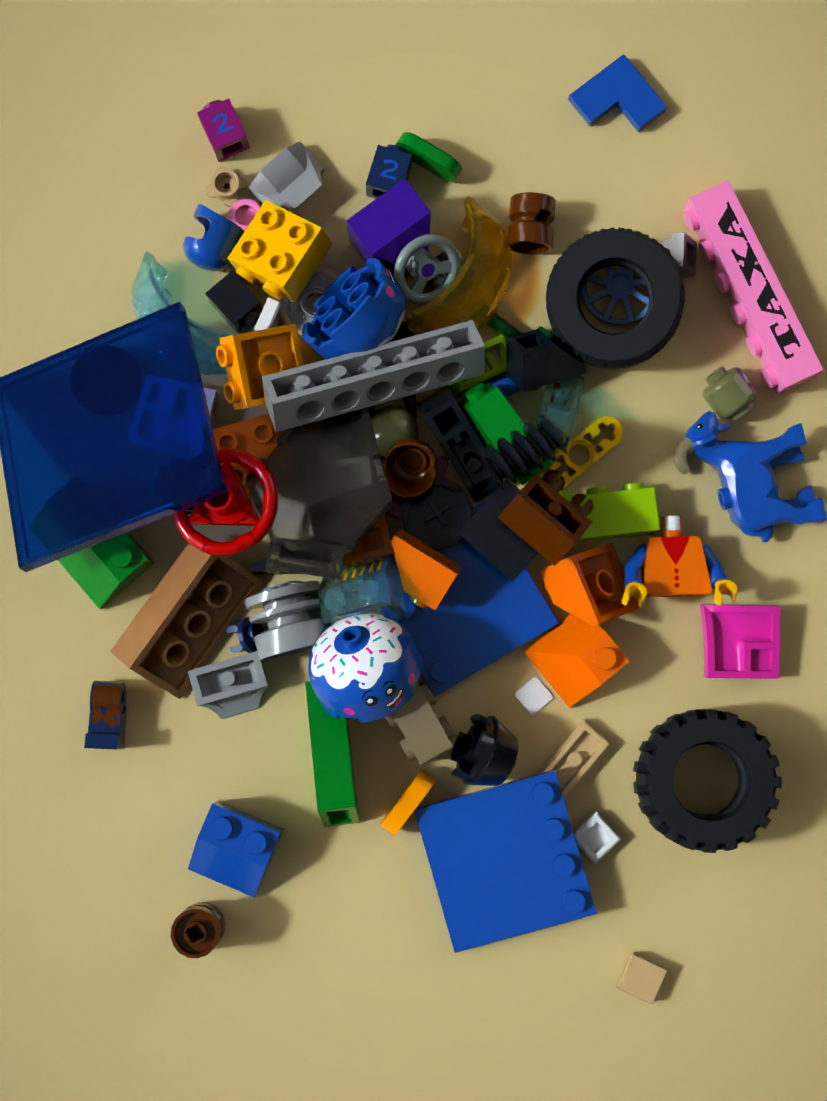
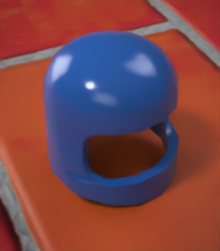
[183,204,244,272]

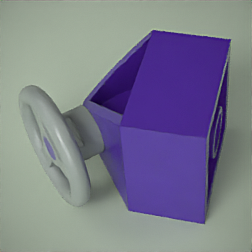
[346,179,460,304]

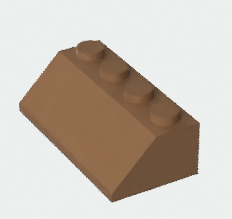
[110,544,264,699]

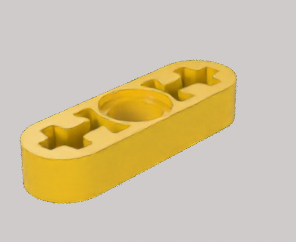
[538,416,623,491]

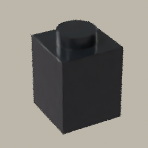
[205,271,263,334]

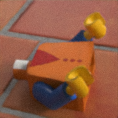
[622,516,737,607]

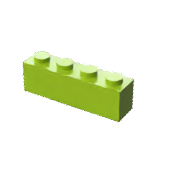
[559,483,660,543]

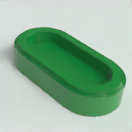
[395,132,462,182]

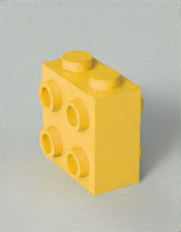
[227,200,332,302]

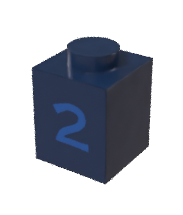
[366,145,412,199]

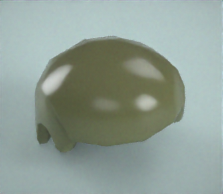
[365,405,419,458]

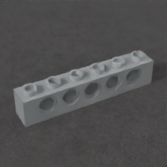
[262,320,486,432]

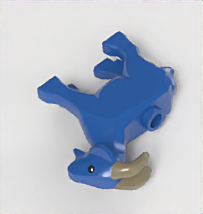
[674,411,827,543]

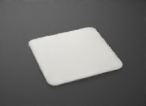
[515,677,553,715]

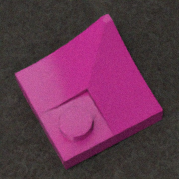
[700,604,780,679]

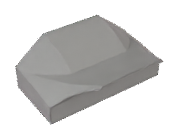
[248,142,324,210]
[188,651,269,719]

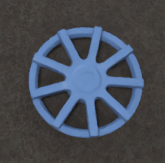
[581,266,649,325]

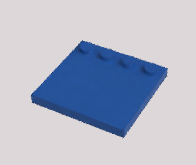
[363,500,559,697]
[414,769,597,953]

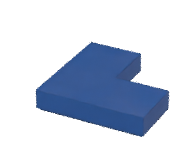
[568,54,667,132]

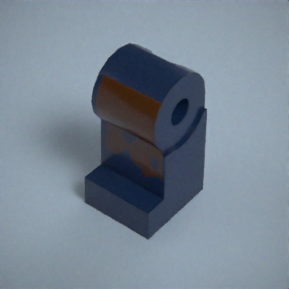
[84,681,127,749]

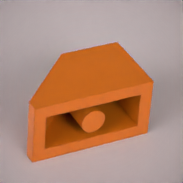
[391,529,462,610]

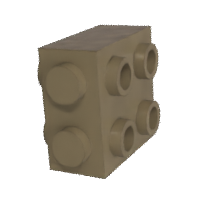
[385,683,456,765]

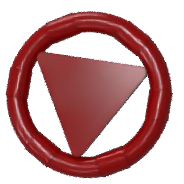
[171,448,279,556]

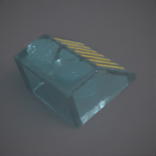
[318,548,407,628]

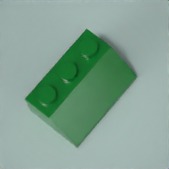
[31,477,155,609]

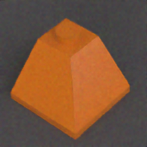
[539,542,640,626]
[524,614,630,708]

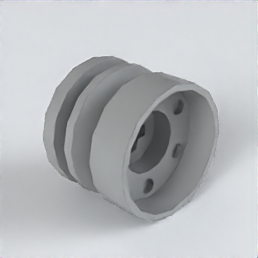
[244,581,330,661]

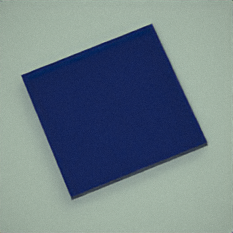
[0,301,227,572]

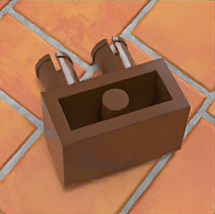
[498,470,593,566]

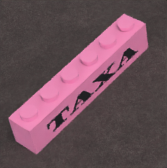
[683,180,824,395]

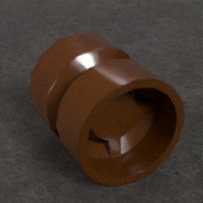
[507,192,556,255]
[170,902,226,958]

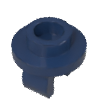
[226,617,264,653]

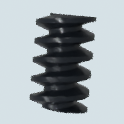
[483,415,567,492]

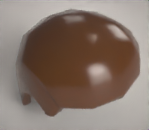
[381,438,438,498]

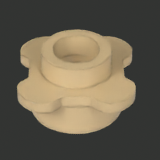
[206,166,247,207]

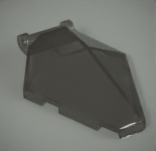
[245,407,393,583]

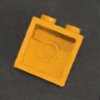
[216,323,304,410]

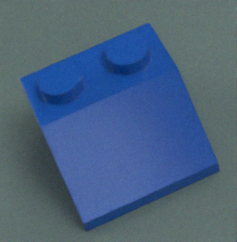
[188,801,284,898]

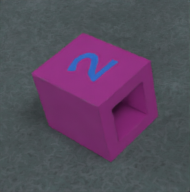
[197,98,250,162]

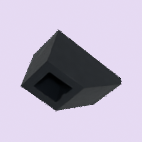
[506,329,587,392]

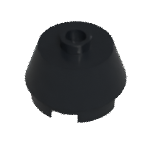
[450,714,519,786]

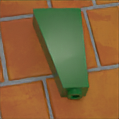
[305,681,360,827]

